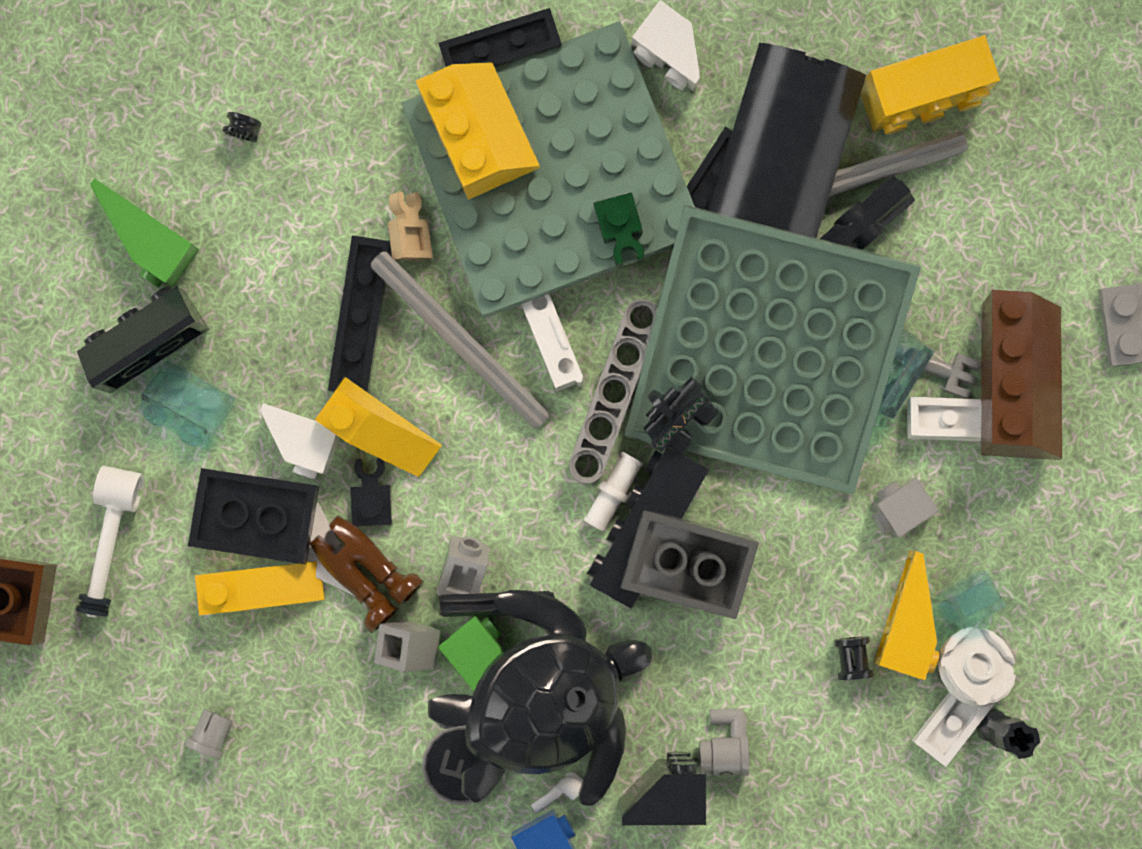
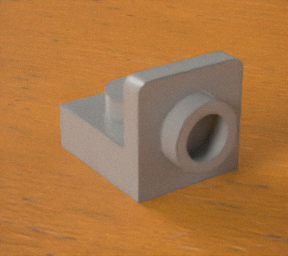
[437,536,489,596]

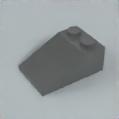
[620,510,759,619]

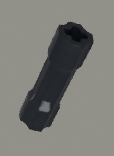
[976,709,1041,759]

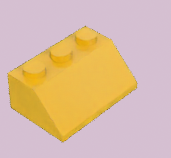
[416,63,540,200]

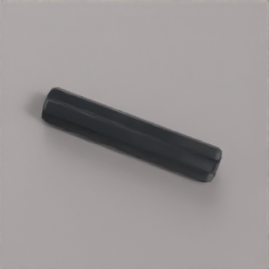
[438,591,555,617]

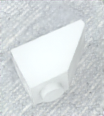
[260,403,340,479]

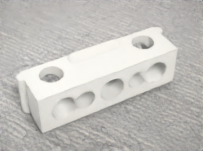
[521,294,584,392]

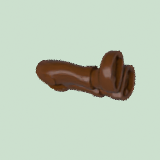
[310,516,424,633]

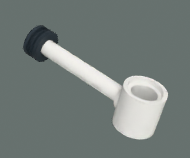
[76,466,144,618]

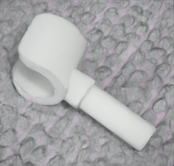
[531,772,583,813]

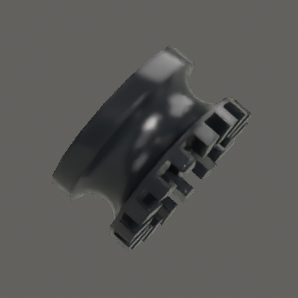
[222,112,262,142]

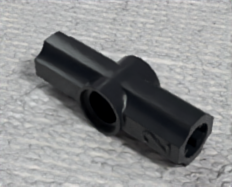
[820,175,915,250]

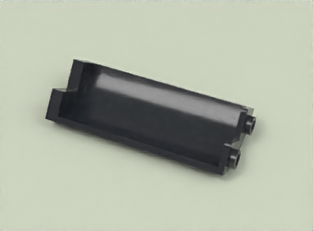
[708,42,866,238]

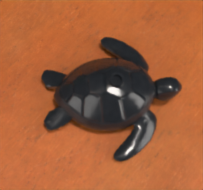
[428,590,652,806]

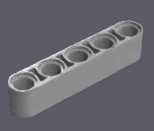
[569,299,657,484]

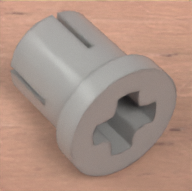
[184,709,233,760]

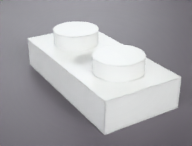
[907,397,981,441]
[912,693,994,767]

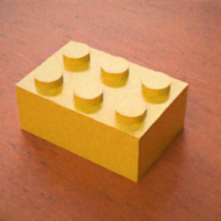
[861,35,1000,135]

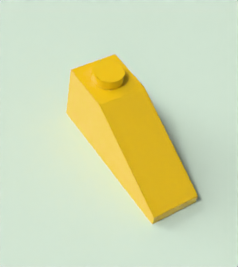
[315,377,442,477]
[873,550,939,680]
[195,561,325,615]

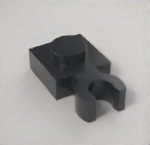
[350,458,393,526]

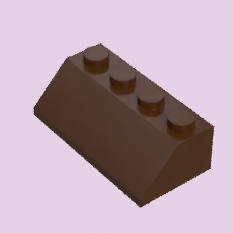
[981,290,1062,460]

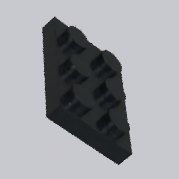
[188,468,320,564]

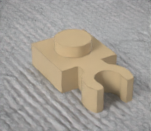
[388,192,433,261]

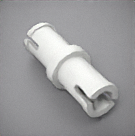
[583,451,644,532]

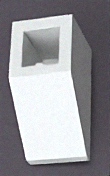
[631,0,700,92]

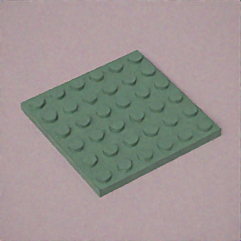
[401,21,695,319]
[624,205,921,494]

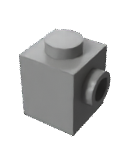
[871,478,939,538]
[374,621,440,672]

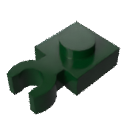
[593,192,644,268]

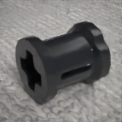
[834,636,874,680]

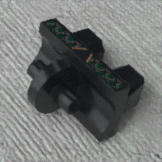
[644,376,717,454]

